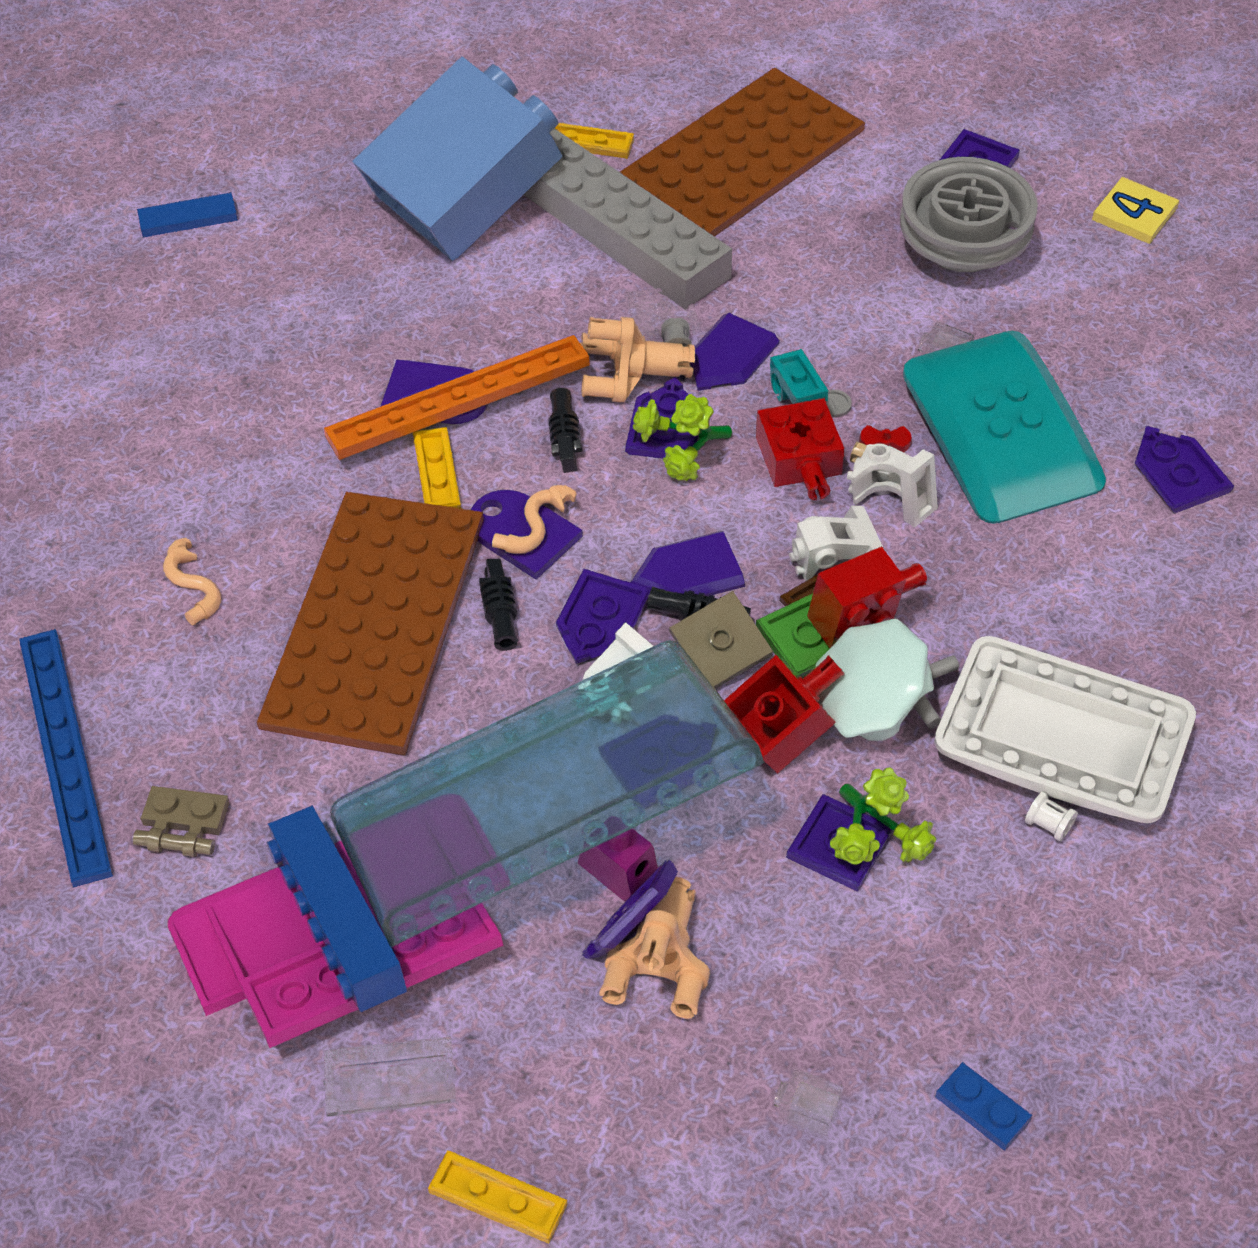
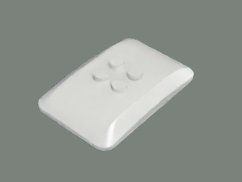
[934,636,1196,823]

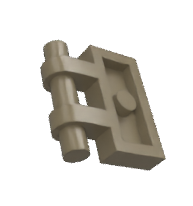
[133,786,230,857]

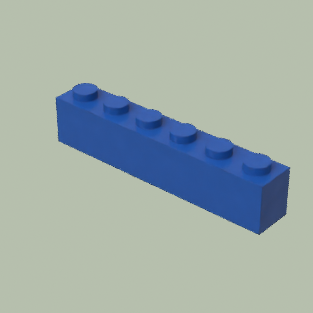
[266,805,408,1012]

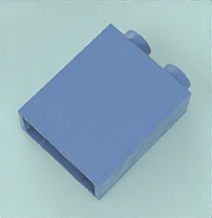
[352,56,563,261]

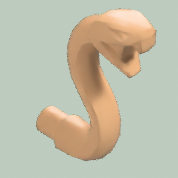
[492,485,577,554]
[163,538,221,625]

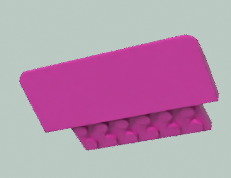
[167,797,510,1048]

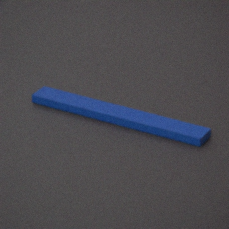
[19,629,113,888]

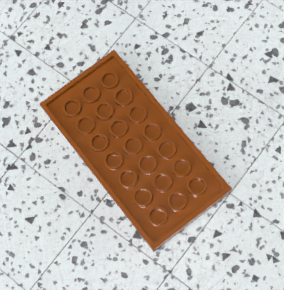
[620,67,865,237]
[256,491,484,756]

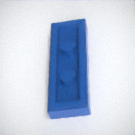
[137,192,238,238]

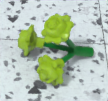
[633,394,732,481]
[830,767,937,865]

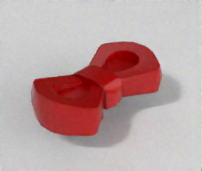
[859,425,912,452]

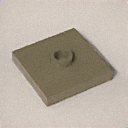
[669,591,773,692]

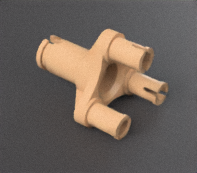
[580,317,695,403]
[599,877,710,1019]

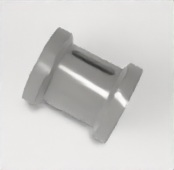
[661,318,692,347]

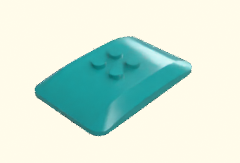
[903,330,1106,524]

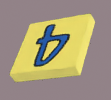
[1092,177,1179,244]

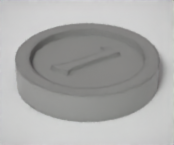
[826,390,852,418]

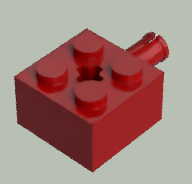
[756,398,845,500]
[807,546,927,648]
[718,655,845,774]

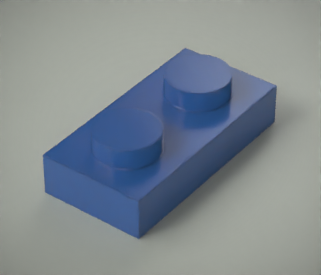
[935,1062,1032,1151]

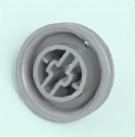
[900,157,1038,272]

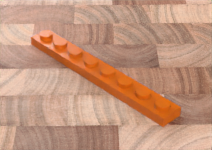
[324,335,590,460]

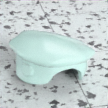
[816,619,934,741]

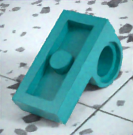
[770,349,828,404]

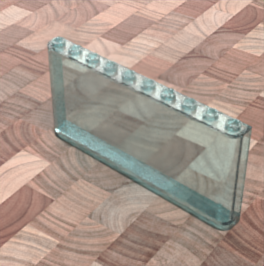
[330,640,764,947]

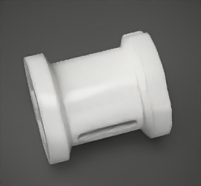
[1025,792,1078,842]

